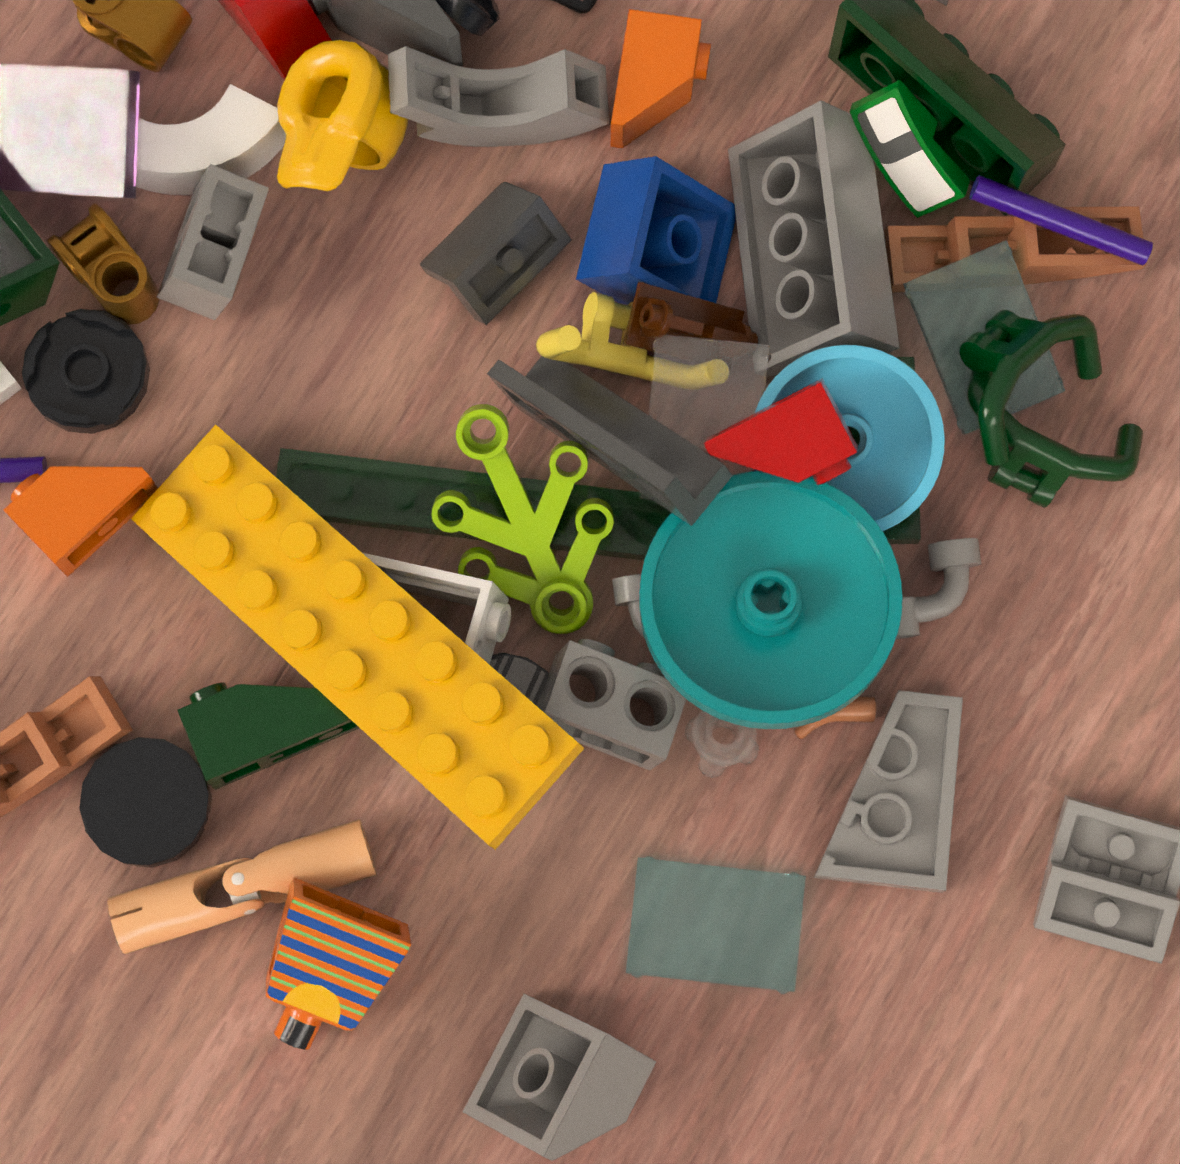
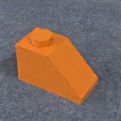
[610,9,711,148]
[3,466,158,577]

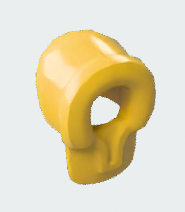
[277,40,408,191]

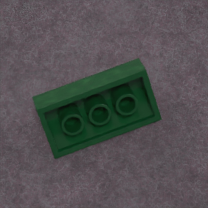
[828,0,1066,216]

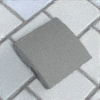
[1033,795,1180,964]

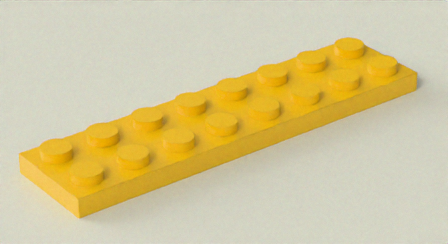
[131,424,584,850]

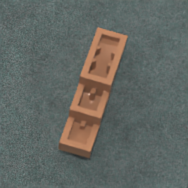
[884,206,1147,293]
[0,676,133,817]

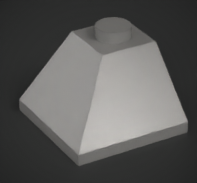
[463,994,656,1161]

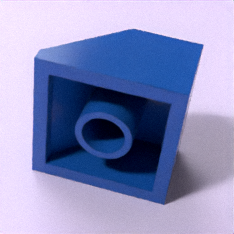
[576,156,736,305]

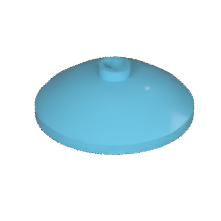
[754,344,945,531]

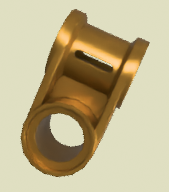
[72,0,193,72]
[46,202,159,325]

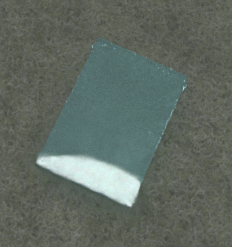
[903,240,1065,434]
[626,856,806,994]

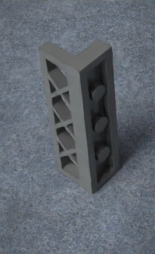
[487,356,732,526]

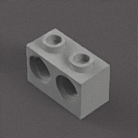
[156,164,269,320]
[538,639,686,770]

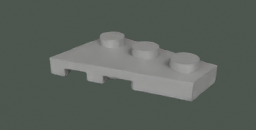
[813,690,963,893]

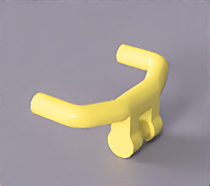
[536,292,729,390]

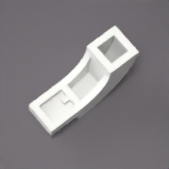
[73,84,286,195]

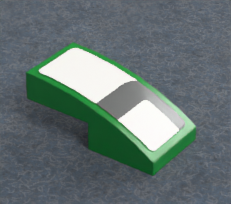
[849,80,970,218]

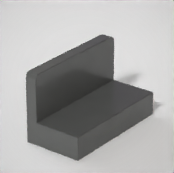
[420,182,572,325]

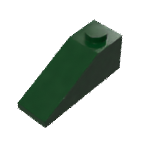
[177,682,359,790]

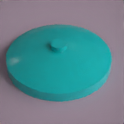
[639,471,903,729]

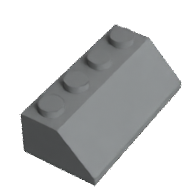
[728,100,900,377]

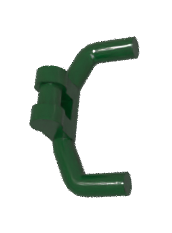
[959,310,1102,466]
[967,370,1143,508]

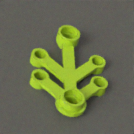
[431,404,614,634]

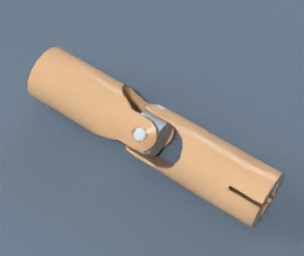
[107,819,377,954]

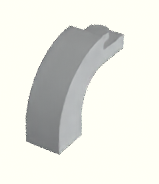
[388,46,609,147]

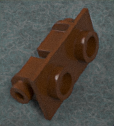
[623,282,758,372]

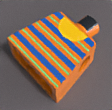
[266,877,411,1050]

